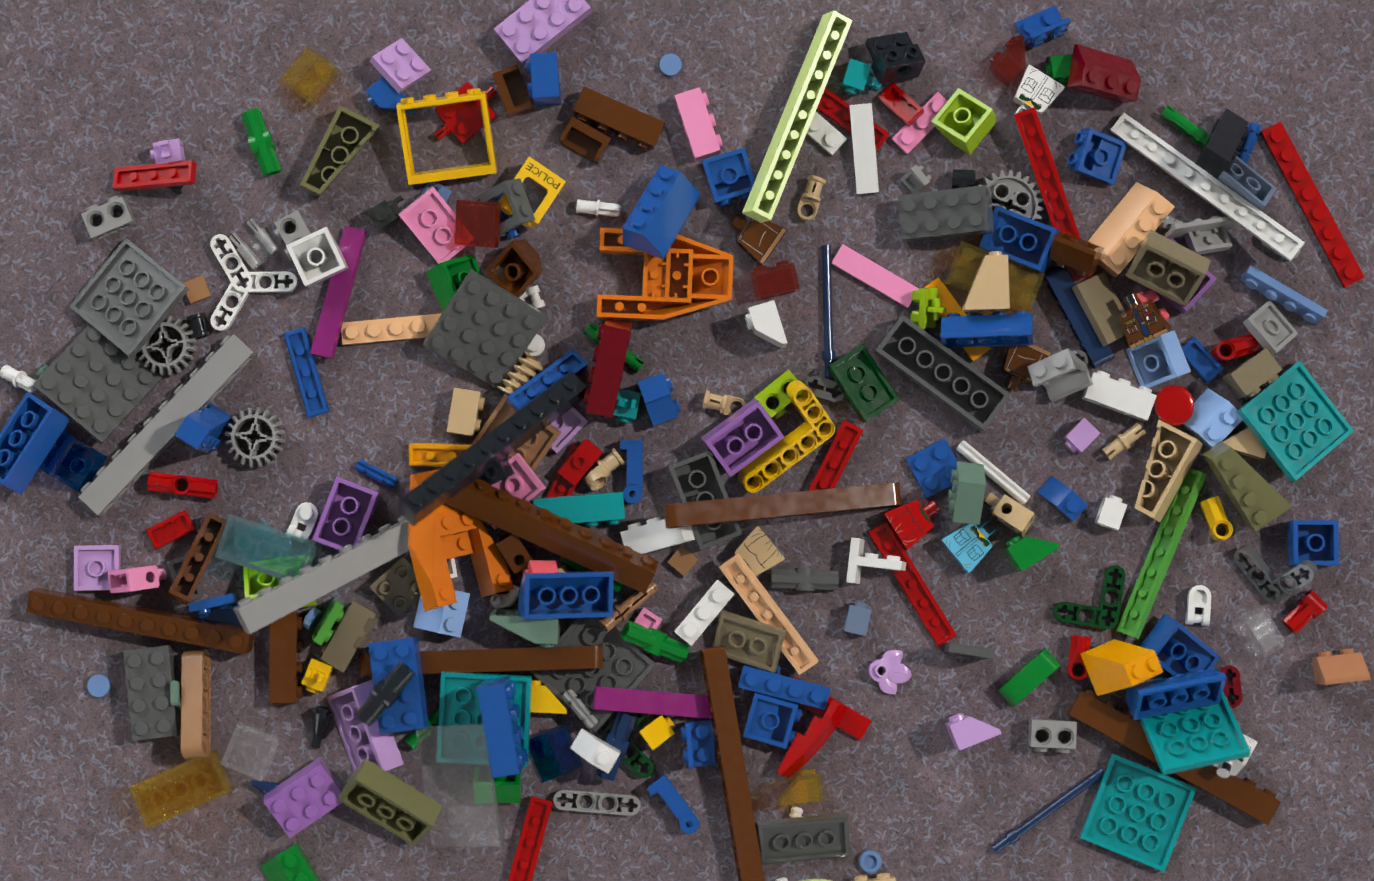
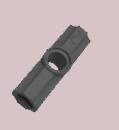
[771,568,839,591]

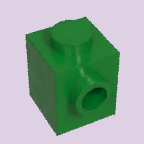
[1045,54,1073,85]

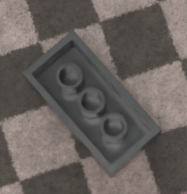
[898,185,994,243]
[668,450,742,551]
[123,645,181,741]

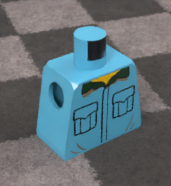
[940,520,996,573]

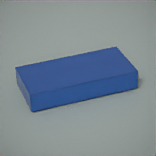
[1181,336,1224,384]

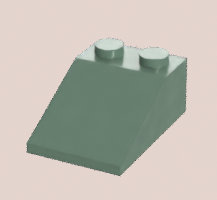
[490,608,560,647]

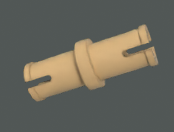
[1101,422,1146,460]

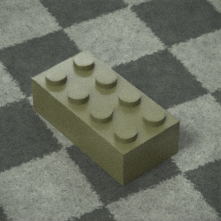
[338,759,443,846]

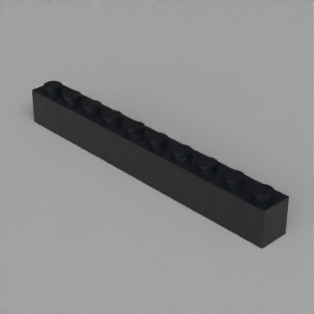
[398,371,587,527]

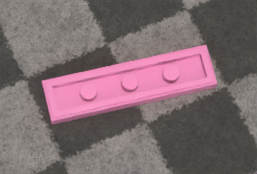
[831,244,919,309]

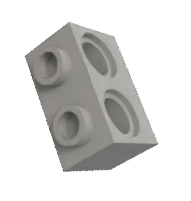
[81,196,136,241]
[274,210,311,261]
[1028,719,1077,753]

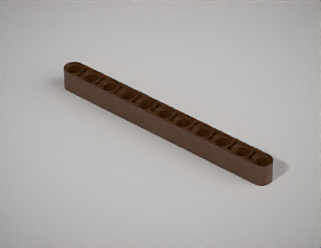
[663,483,902,529]
[359,645,603,676]
[700,645,765,881]

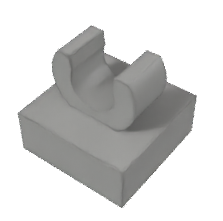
[900,165,931,194]

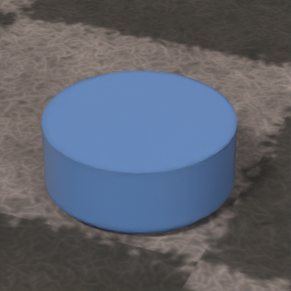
[660,54,682,77]
[302,607,323,630]
[87,674,111,697]
[859,850,882,873]

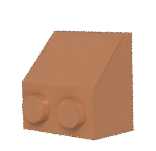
[1312,648,1371,685]

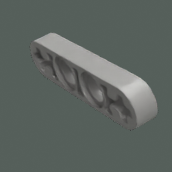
[553,789,641,816]

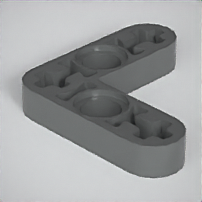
[1234,545,1318,604]

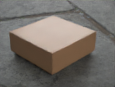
[183,275,212,305]
[667,545,699,576]

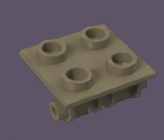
[369,556,420,617]

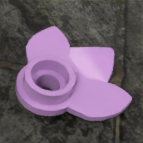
[868,650,912,694]

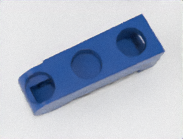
[620,440,643,504]
[646,774,699,834]

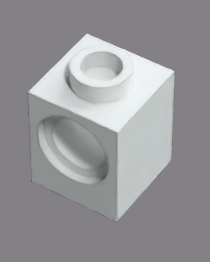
[1094,495,1127,531]

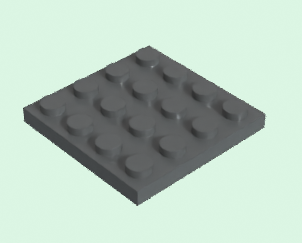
[70,238,189,359]
[423,269,547,390]
[32,324,162,444]
[530,617,657,732]

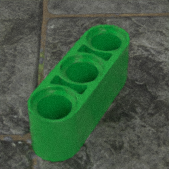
[997,648,1060,707]

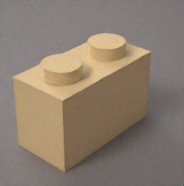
[447,388,485,437]

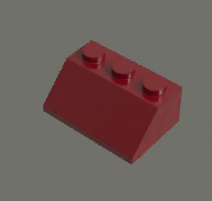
[1067,44,1141,104]

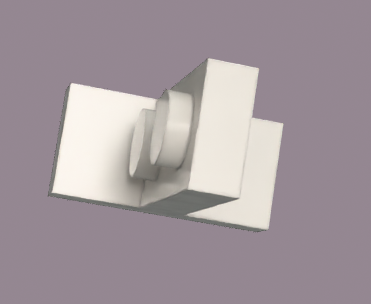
[846,537,906,584]

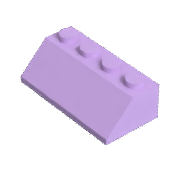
[327,680,403,772]

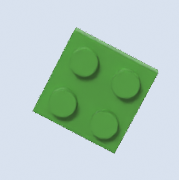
[311,597,345,645]

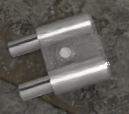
[229,218,281,271]

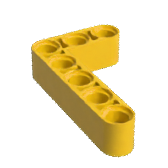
[738,380,835,493]

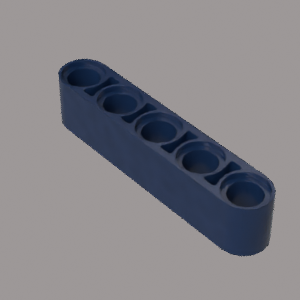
[1042,266,1114,369]

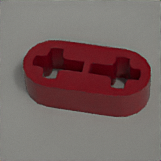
[1219,665,1242,708]

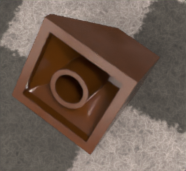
[485,239,541,298]

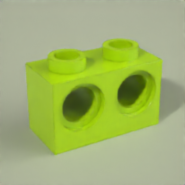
[754,369,803,419]

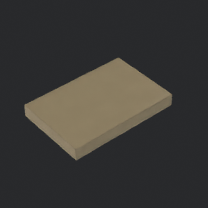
[1072,272,1126,347]
[713,610,786,673]

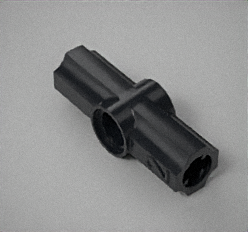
[355,661,416,726]

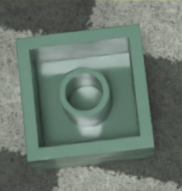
[947,462,986,525]

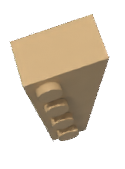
[1135,420,1203,522]

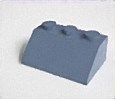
[1206,156,1277,210]

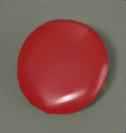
[1154,385,1194,426]

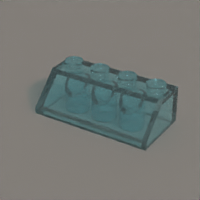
[215,514,319,579]

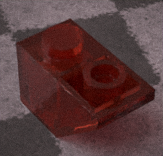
[988,34,1025,87]

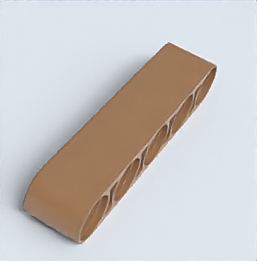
[181,649,211,759]

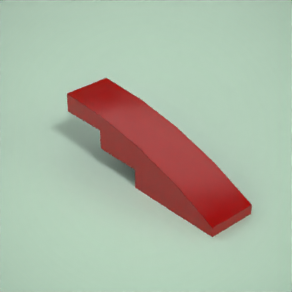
[777,699,848,778]

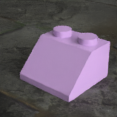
[945,713,1002,751]

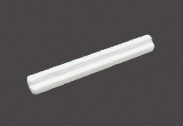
[956,441,1030,505]

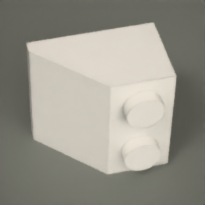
[286,227,349,287]
[745,300,787,349]

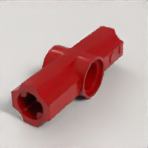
[147,471,218,499]

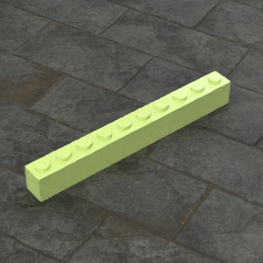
[742,10,852,223]

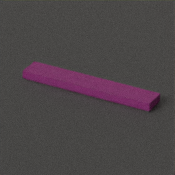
[310,226,367,359]
[593,686,711,719]

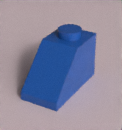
[366,77,416,114]
[1037,476,1088,522]

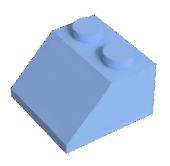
[1126,330,1191,388]
[1182,388,1242,450]
[413,590,470,638]

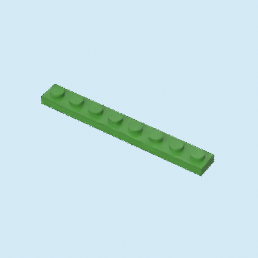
[1116,468,1207,640]

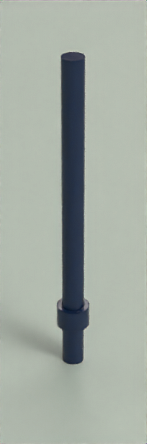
[822,245,836,378]
[992,768,1105,853]

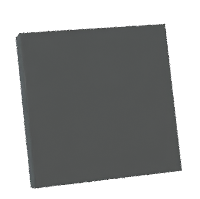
[944,642,994,659]

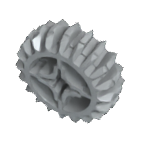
[138,316,197,376]
[225,407,286,468]

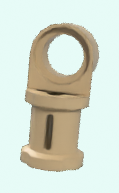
[797,175,826,221]
[702,390,746,416]
[585,448,626,491]

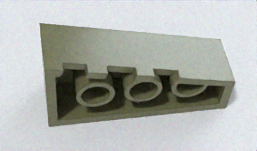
[300,105,380,197]
[1202,442,1292,532]

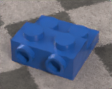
[1068,128,1127,185]
[702,147,755,207]
[743,692,802,749]

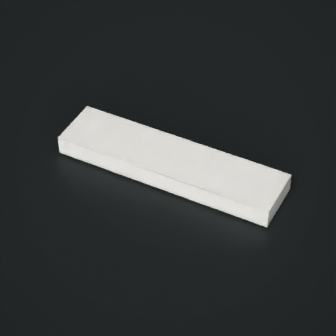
[849,103,879,194]

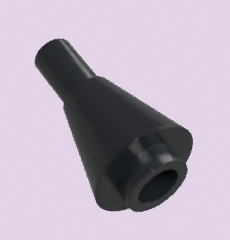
[311,706,334,749]

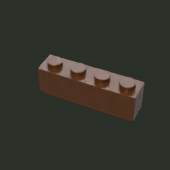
[573,86,665,151]
[166,512,229,606]
[269,612,304,703]

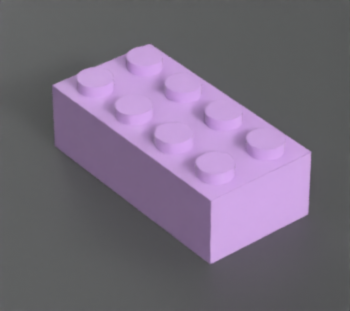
[494,0,591,68]

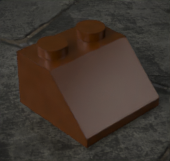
[1049,232,1104,276]

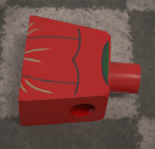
[883,500,940,550]

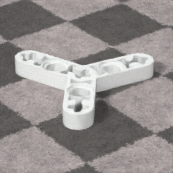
[210,234,298,331]

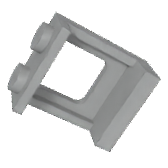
[1027,348,1093,402]

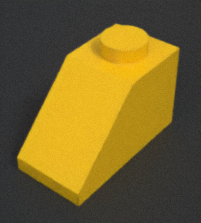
[531,680,568,714]
[639,715,676,750]

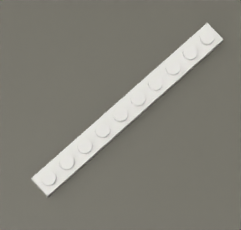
[1110,113,1305,262]

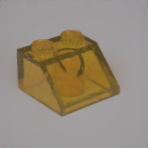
[279,46,341,108]
[777,768,824,806]

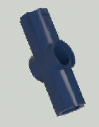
[596,711,637,781]

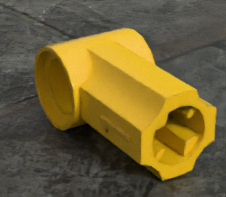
[1199,496,1233,542]

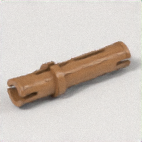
[599,581,658,632]

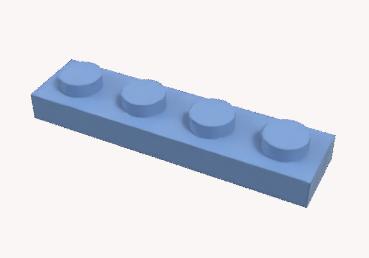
[1240,265,1328,325]

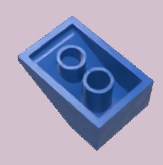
[979,205,1061,274]
[1140,614,1221,677]

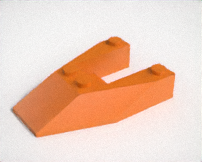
[597,228,734,321]
[408,469,514,611]

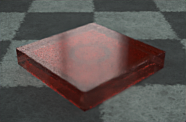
[455,199,500,248]

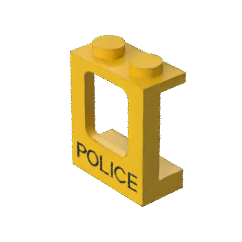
[497,156,566,229]

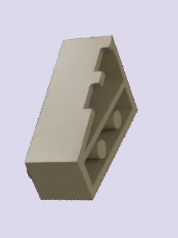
[321,601,381,673]

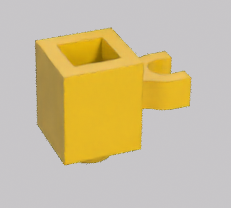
[301,658,334,694]

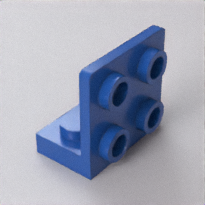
[1015,5,1071,48]
[189,593,241,647]
[681,720,716,769]

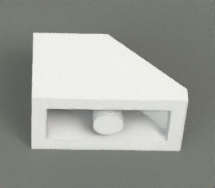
[570,729,621,774]

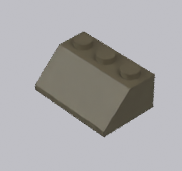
[1126,230,1211,307]

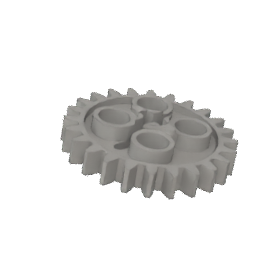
[977,170,1044,220]

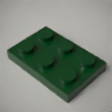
[827,344,900,423]

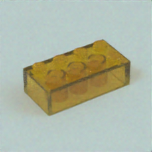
[944,241,1045,314]
[129,749,235,829]

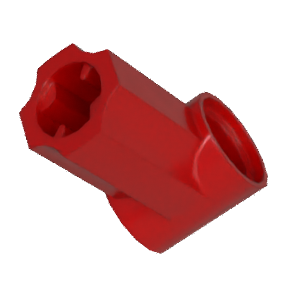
[1211,334,1259,363]
[1281,589,1328,634]
[1066,635,1091,680]

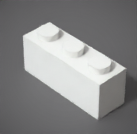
[1082,370,1157,422]
[620,517,695,554]
[674,580,734,646]

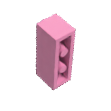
[674,87,723,161]

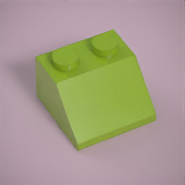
[931,88,997,155]

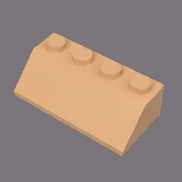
[1088,182,1175,278]

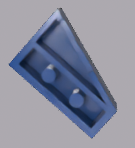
[174,403,233,454]

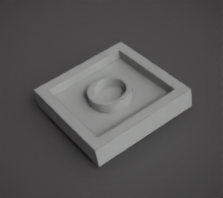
[1243,300,1298,356]

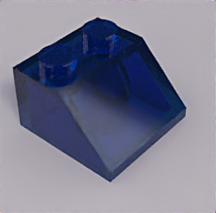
[39,430,107,494]
[529,724,584,782]

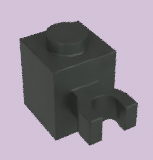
[366,195,408,233]

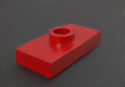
[877,82,924,127]
[557,438,603,487]
[146,509,197,550]

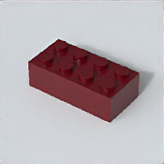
[583,318,633,418]

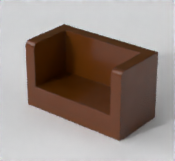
[492,64,534,118]
[559,116,611,164]

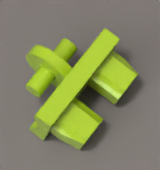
[911,287,946,329]

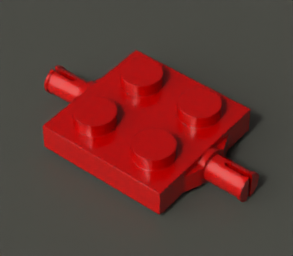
[434,82,497,144]

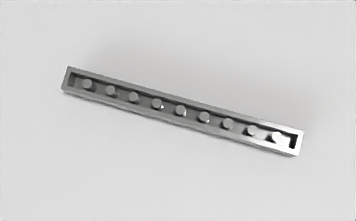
[79,334,256,516]
[233,516,409,634]

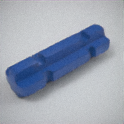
[1237,122,1262,164]
[355,459,398,488]

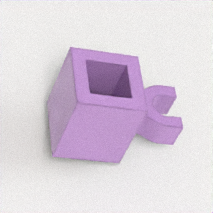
[150,139,186,164]

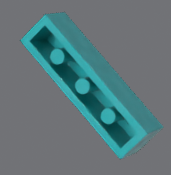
[533,491,625,526]

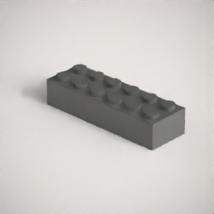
[874,315,1011,432]

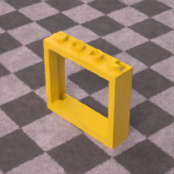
[396,88,497,185]

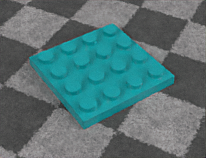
[1236,360,1354,483]
[437,671,532,767]
[1139,692,1251,775]
[1079,754,1197,872]

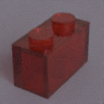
[750,261,800,301]

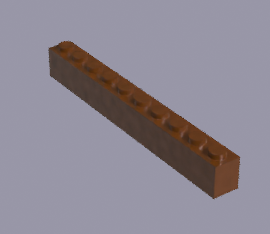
[445,479,658,594]
[26,588,255,654]
[1067,689,1281,825]

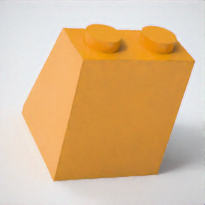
[1081,639,1163,696]

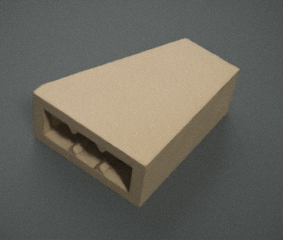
[962,251,1010,313]

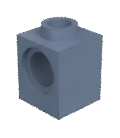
[843,601,872,636]

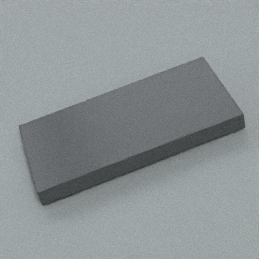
[757,813,850,864]

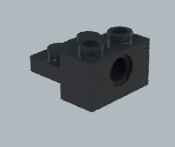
[865,32,926,84]

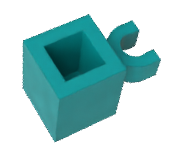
[840,59,882,96]
[614,389,641,424]

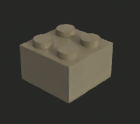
[1222,348,1283,400]

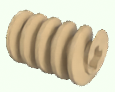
[498,351,544,395]

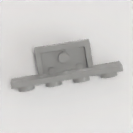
[1165,216,1240,255]

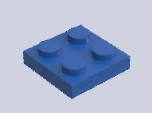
[905,438,958,498]

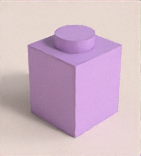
[1063,418,1100,453]

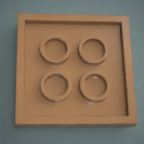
[472,394,561,472]

